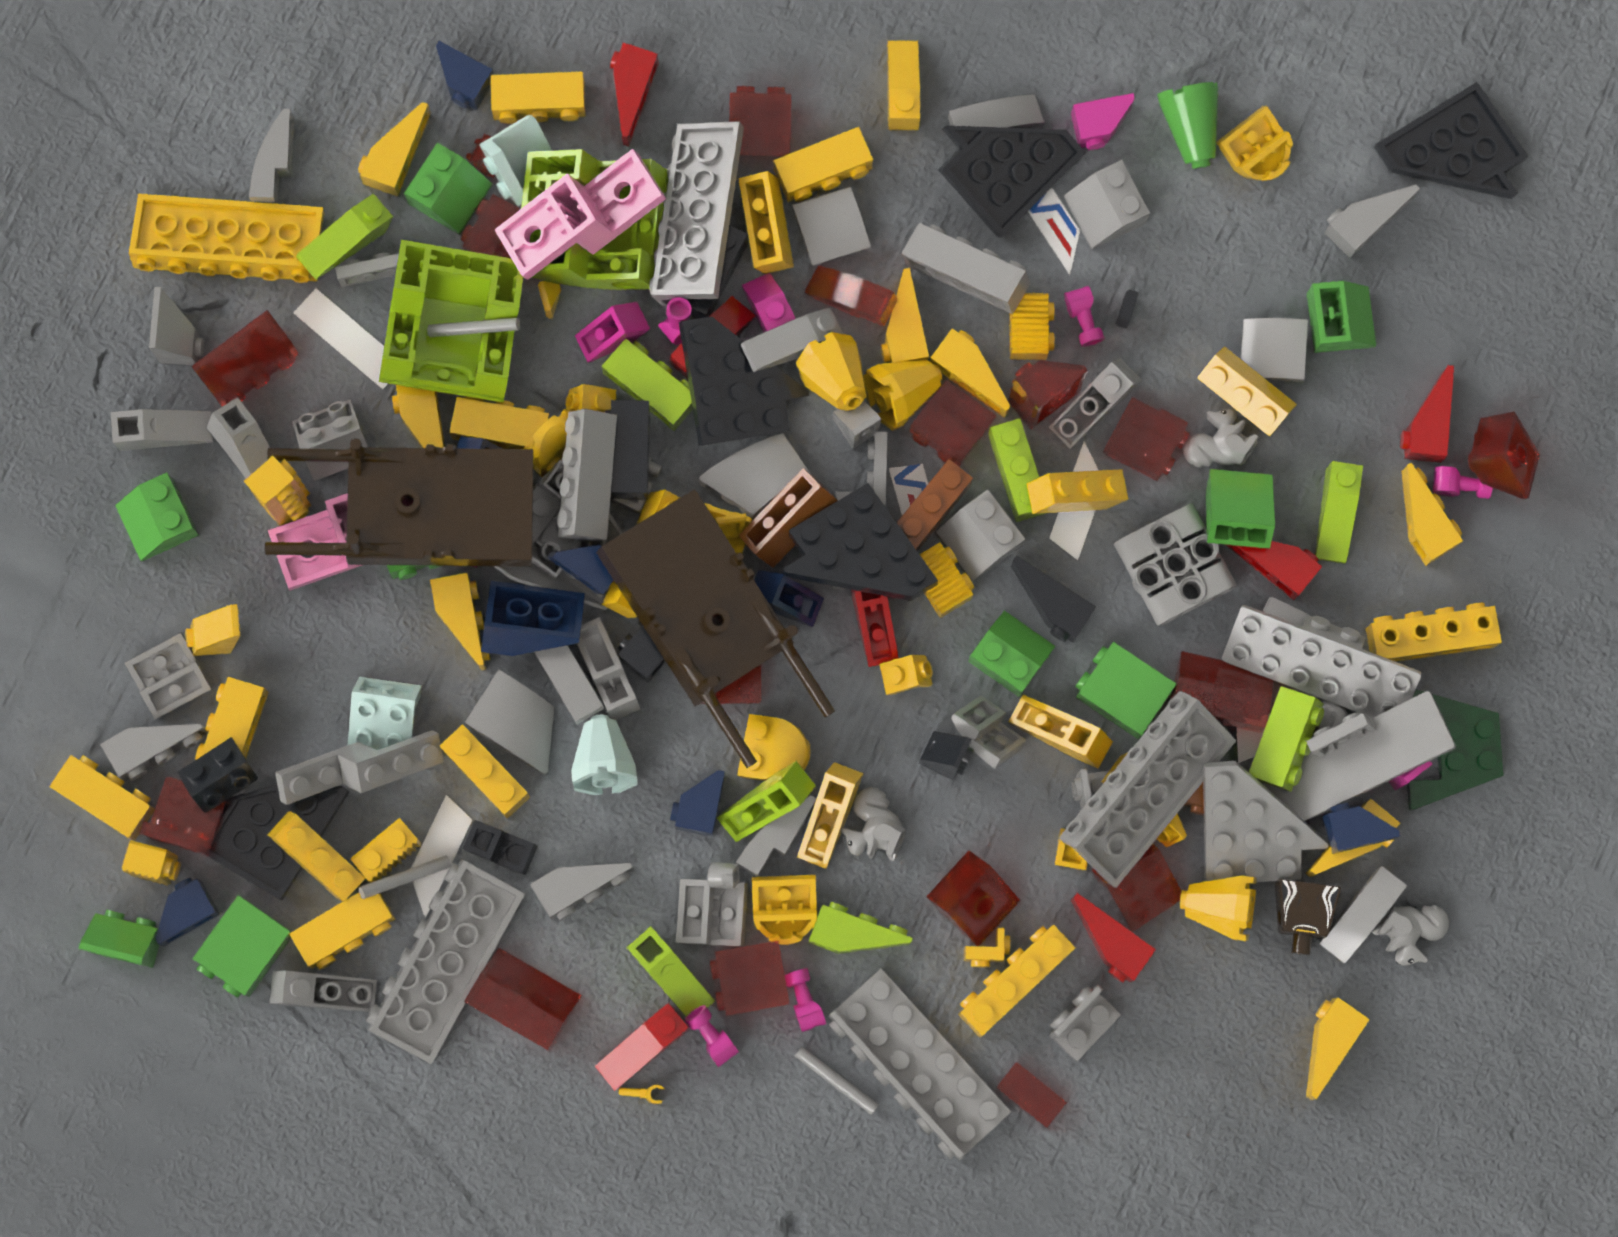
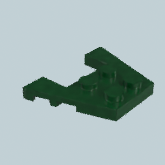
[1407,689,1504,810]

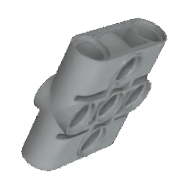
[1114,503,1238,627]

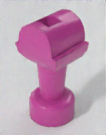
[1064,286,1105,347]
[658,297,692,345]
[1432,466,1493,499]
[783,968,826,1032]
[685,1005,739,1068]

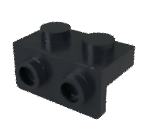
[177,737,258,813]

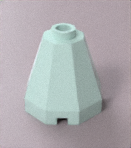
[571,714,638,795]

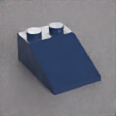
[481,581,585,656]

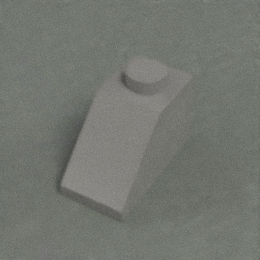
[833,400,881,449]

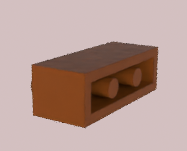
[897,459,973,552]
[738,468,838,568]

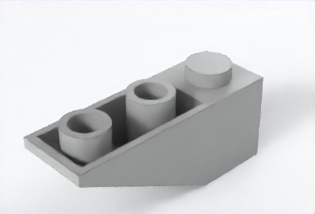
[1049,358,1142,449]
[207,397,270,479]
[111,409,214,451]
[100,724,208,781]
[530,863,633,921]
[269,971,377,1012]

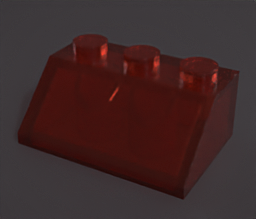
[191,310,298,407]
[1008,360,1088,430]
[1171,651,1273,733]
[464,948,582,1052]

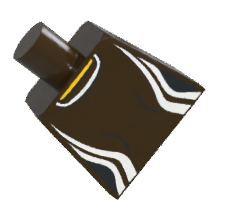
[1275,879,1341,955]

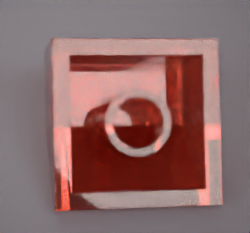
[1468,411,1540,499]
[926,850,1021,946]

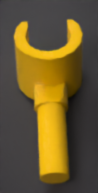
[619,1085,664,1104]

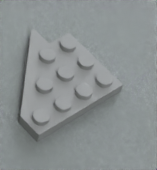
[1203,761,1328,882]

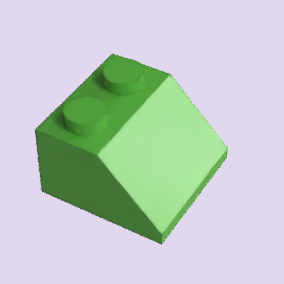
[404,142,493,235]
[115,472,199,562]
[968,610,1056,697]
[78,910,159,968]

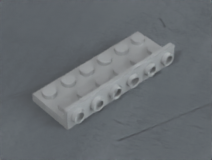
[649,122,744,306]
[1060,691,1236,888]
[366,860,525,1064]
[829,969,1011,1160]

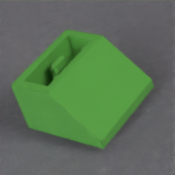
[1307,281,1376,353]

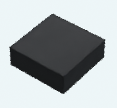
[1116,289,1139,329]

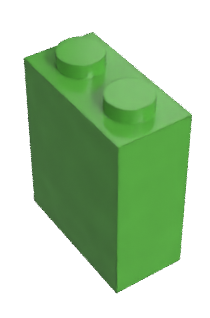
[1206,469,1275,549]
[1075,642,1176,740]
[192,895,291,998]

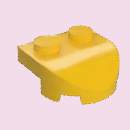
[1216,106,1293,180]
[524,409,569,477]
[737,714,811,781]
[752,875,817,945]

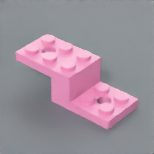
[495,149,666,280]
[268,493,414,591]

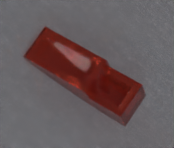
[804,265,898,327]

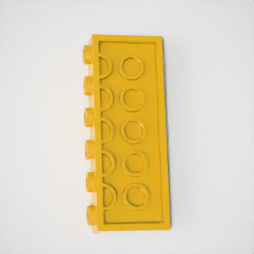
[129,193,324,283]

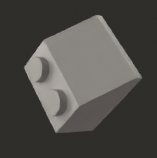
[1064,160,1150,250]
[935,490,1025,582]

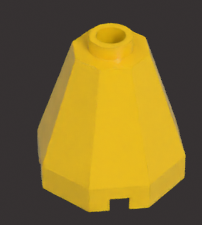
[796,332,867,411]
[864,359,942,431]
[1180,876,1257,941]

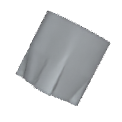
[708,862,740,889]

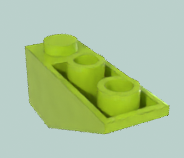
[809,902,913,954]
[626,926,715,1017]

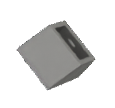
[292,399,369,481]

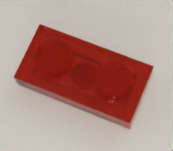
[996,1062,1067,1128]

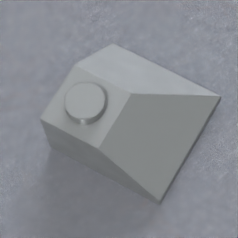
[149,287,204,366]

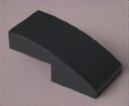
[462,820,538,875]

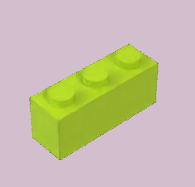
[602,338,693,431]
[988,418,1046,522]
[1249,686,1324,792]

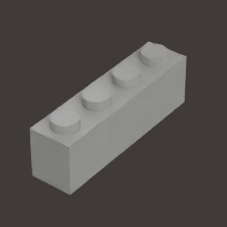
[901,223,1031,314]
[557,409,617,542]

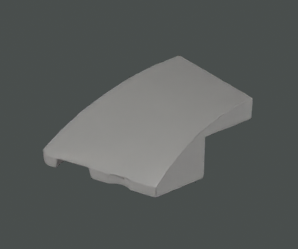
[698,433,810,519]
[464,669,555,776]

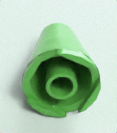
[1157,82,1219,169]

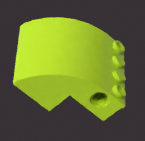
[521,149,668,290]
[379,240,523,403]

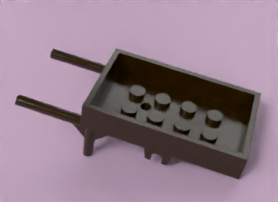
[265,438,534,567]
[596,489,835,768]

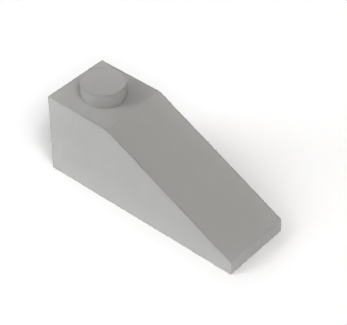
[1324,185,1420,259]
[740,308,843,372]

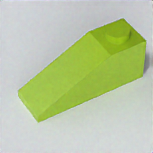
[296,193,393,280]
[1315,461,1363,564]
[717,761,816,842]

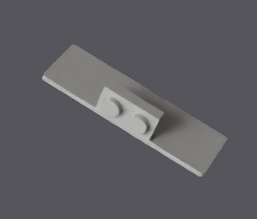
[1222,605,1422,718]
[1263,691,1456,822]

